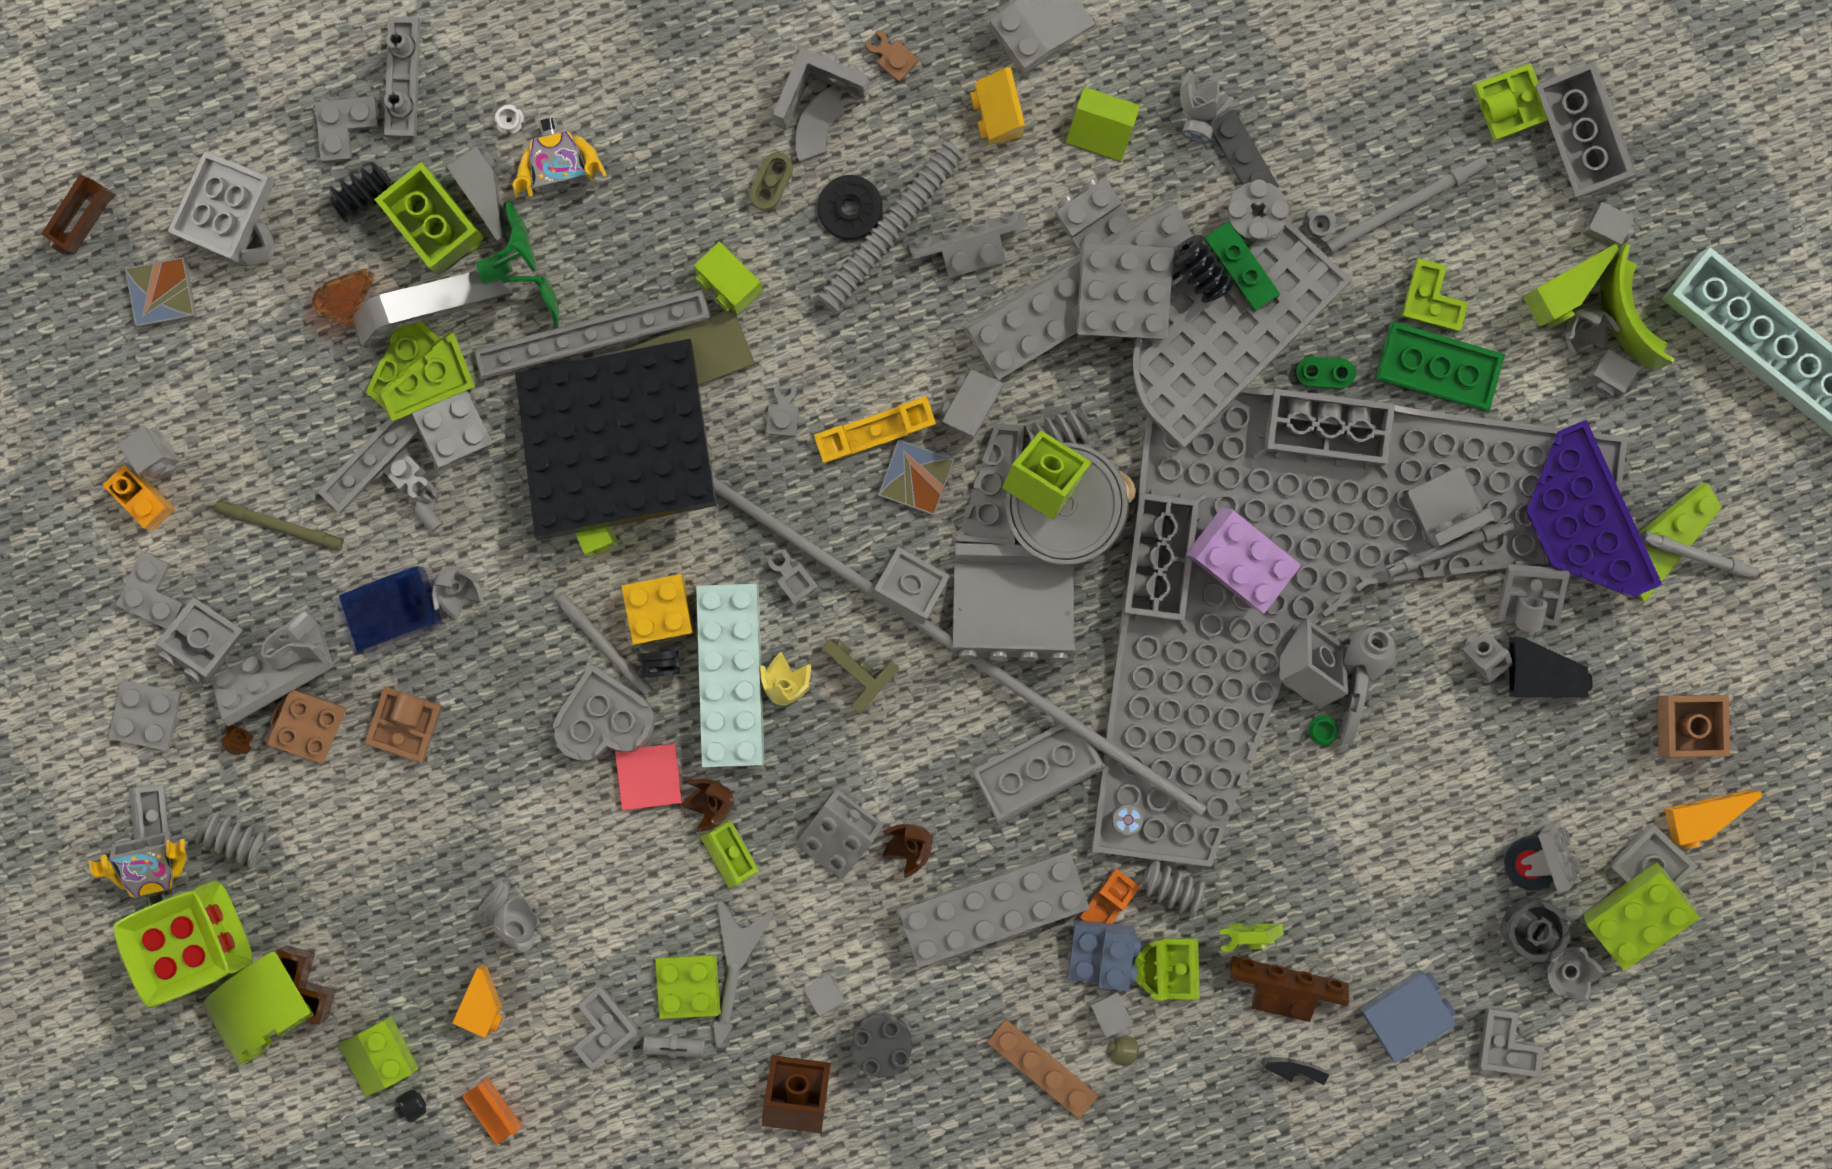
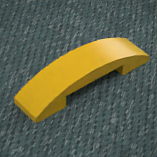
[814,396,936,463]

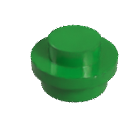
[1308,715,1339,746]

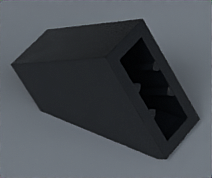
[1509,637,1593,697]

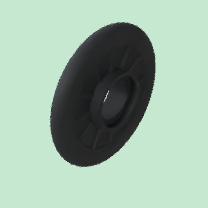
[817,175,883,240]

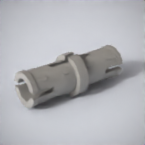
[643,1034,705,1059]

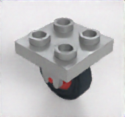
[1504,820,1580,893]

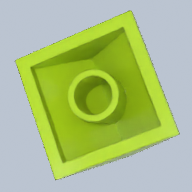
[1065,87,1140,162]

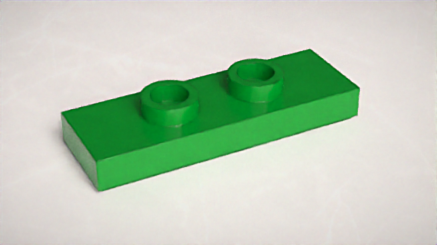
[1204,221,1280,313]

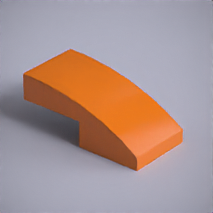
[1078,868,1140,924]

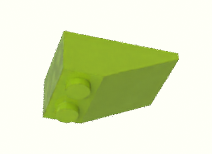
[1523,244,1619,328]

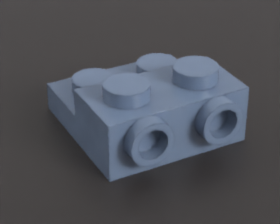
[1068,920,1141,991]

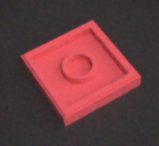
[615,743,682,810]

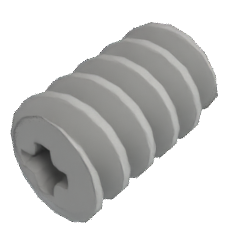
[1025,406,1092,445]
[196,811,265,869]
[1138,860,1205,919]

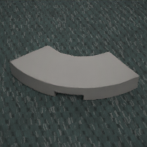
[796,85,845,163]
[1341,665,1369,745]

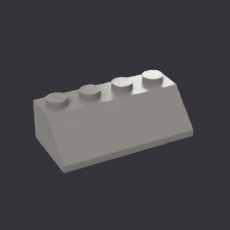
[1536,62,1638,198]

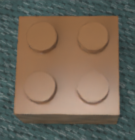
[1657,695,1730,757]

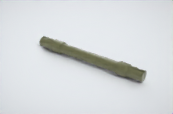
[214,500,344,551]

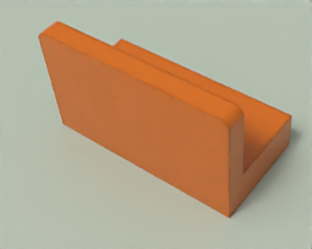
[462,1077,522,1145]

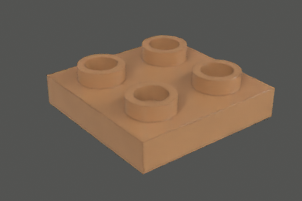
[365,686,443,763]
[265,689,346,764]

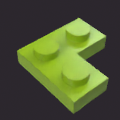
[1401,258,1468,333]

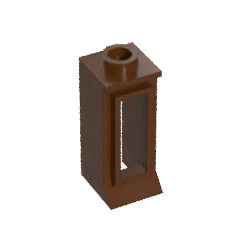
[41,174,116,254]

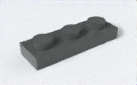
[1209,110,1279,188]

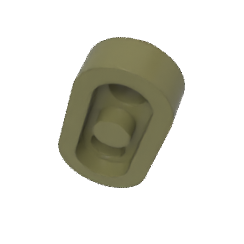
[750,152,793,211]

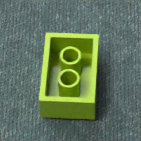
[374,162,484,275]
[1583,862,1700,971]

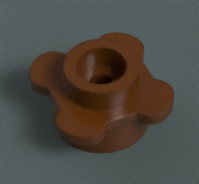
[222,725,253,755]

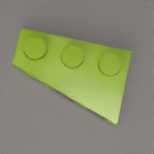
[366,321,441,410]
[378,330,475,421]

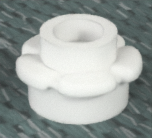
[494,105,524,134]

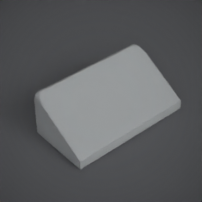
[129,784,169,840]

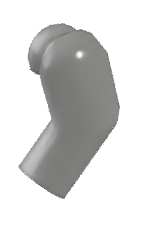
[414,487,443,533]

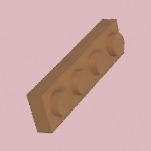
[987,1018,1099,1120]

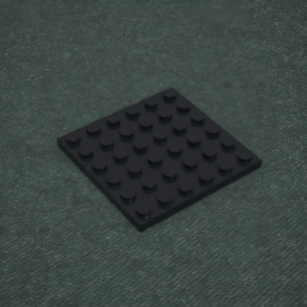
[515,338,717,541]

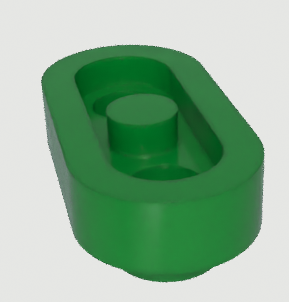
[1295,356,1356,389]

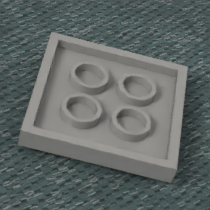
[167,151,276,262]
[1076,242,1174,339]

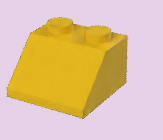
[970,66,1025,145]

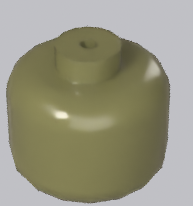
[1107,1035,1139,1065]

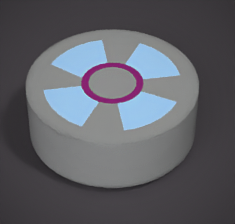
[1182,120,1213,143]
[1112,804,1143,835]

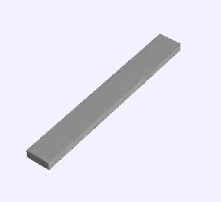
[473,289,711,380]

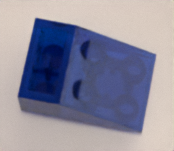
[339,566,443,652]

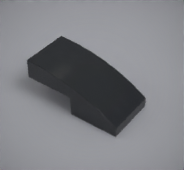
[1261,1057,1329,1085]

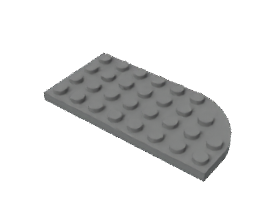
[1132,205,1352,450]

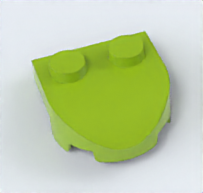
[1134,937,1200,1001]

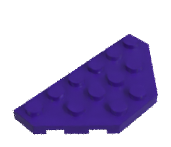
[1525,420,1663,598]

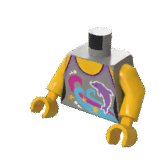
[512,118,607,198]
[88,831,188,906]

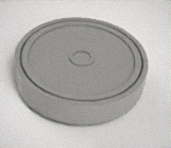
[1006,443,1129,565]

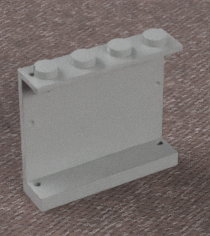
[952,543,1075,663]

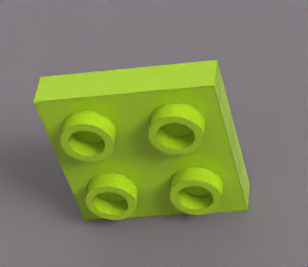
[1473,63,1548,141]

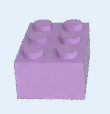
[1186,507,1301,613]

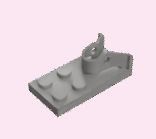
[211,609,334,726]

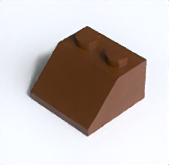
[762,1055,831,1134]

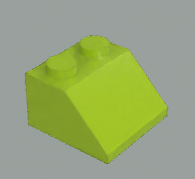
[1002,430,1092,520]
[338,1016,419,1097]

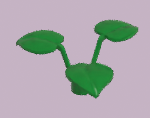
[476,201,559,329]

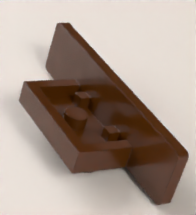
[1230,956,1349,1022]

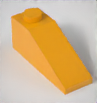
[1664,789,1762,849]

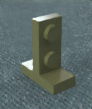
[822,639,900,714]

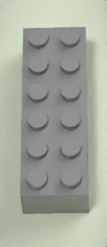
[898,849,1090,968]

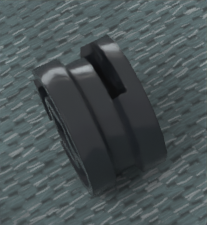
[637,650,680,678]

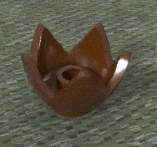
[682,779,734,832]
[882,824,932,878]

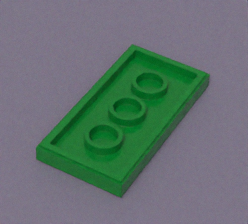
[1374,321,1505,412]

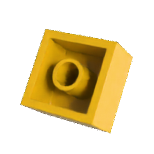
[621,574,695,645]

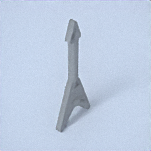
[713,901,775,1047]

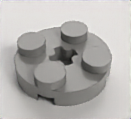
[1227,179,1289,242]

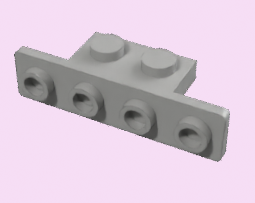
[908,210,1028,278]

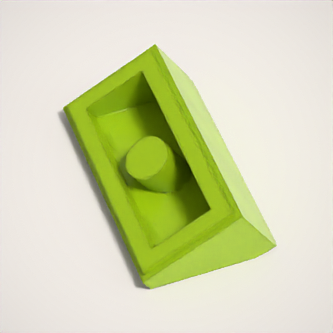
[700,819,760,888]

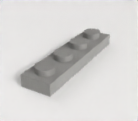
[318,414,419,513]

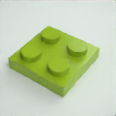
[655,954,721,1019]

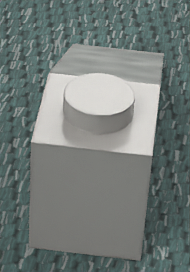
[447,147,506,245]

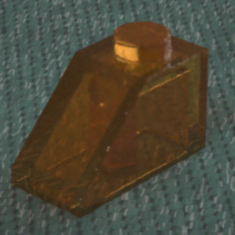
[312,268,376,328]

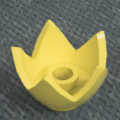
[760,652,811,705]

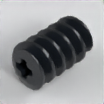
[329,162,393,223]
[1173,235,1235,303]

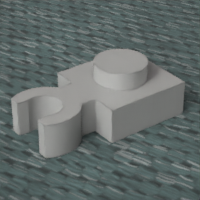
[766,383,799,437]
[383,450,434,502]
[768,549,819,605]

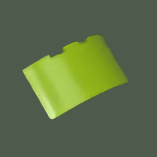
[1600,243,1675,371]
[203,952,314,1068]

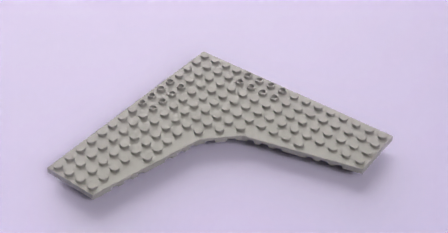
[1091,387,1628,867]

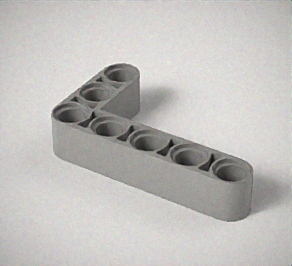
[352,270,513,347]

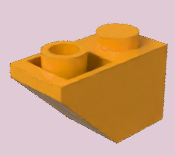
[103,464,176,530]

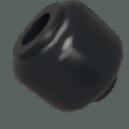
[395,1090,426,1122]

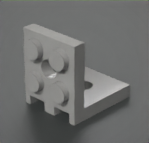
[773,47,869,131]

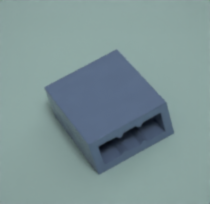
[1359,970,1457,1063]

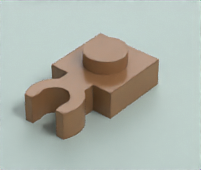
[865,30,919,83]

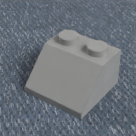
[939,369,1004,441]
[1279,619,1348,708]

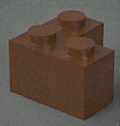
[276,945,336,1024]

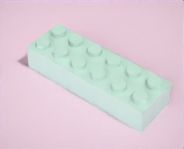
[696,584,764,767]

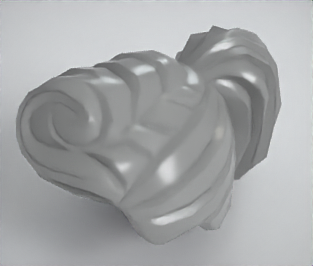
[480,879,539,953]

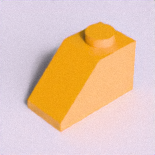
[452,964,503,1038]

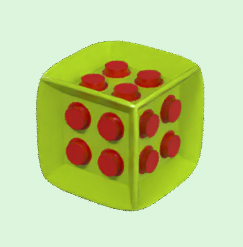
[113,880,253,1008]

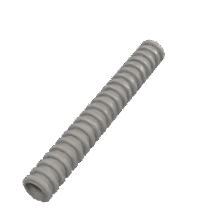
[818,141,964,312]

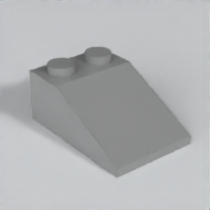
[989,0,1095,76]

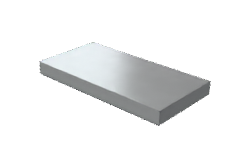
[971,715,1105,824]

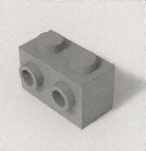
[118,427,180,479]

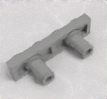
[384,16,421,138]

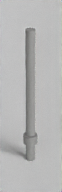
[1325,156,1488,253]

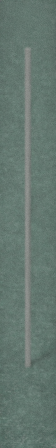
[713,477,1207,817]

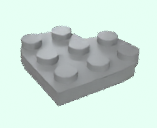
[553,663,656,761]

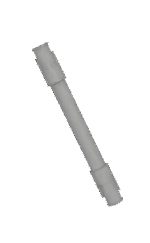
[1385,518,1514,578]
[1640,531,1759,580]
[555,593,653,697]

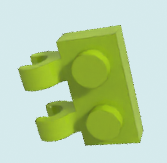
[1219,923,1284,952]

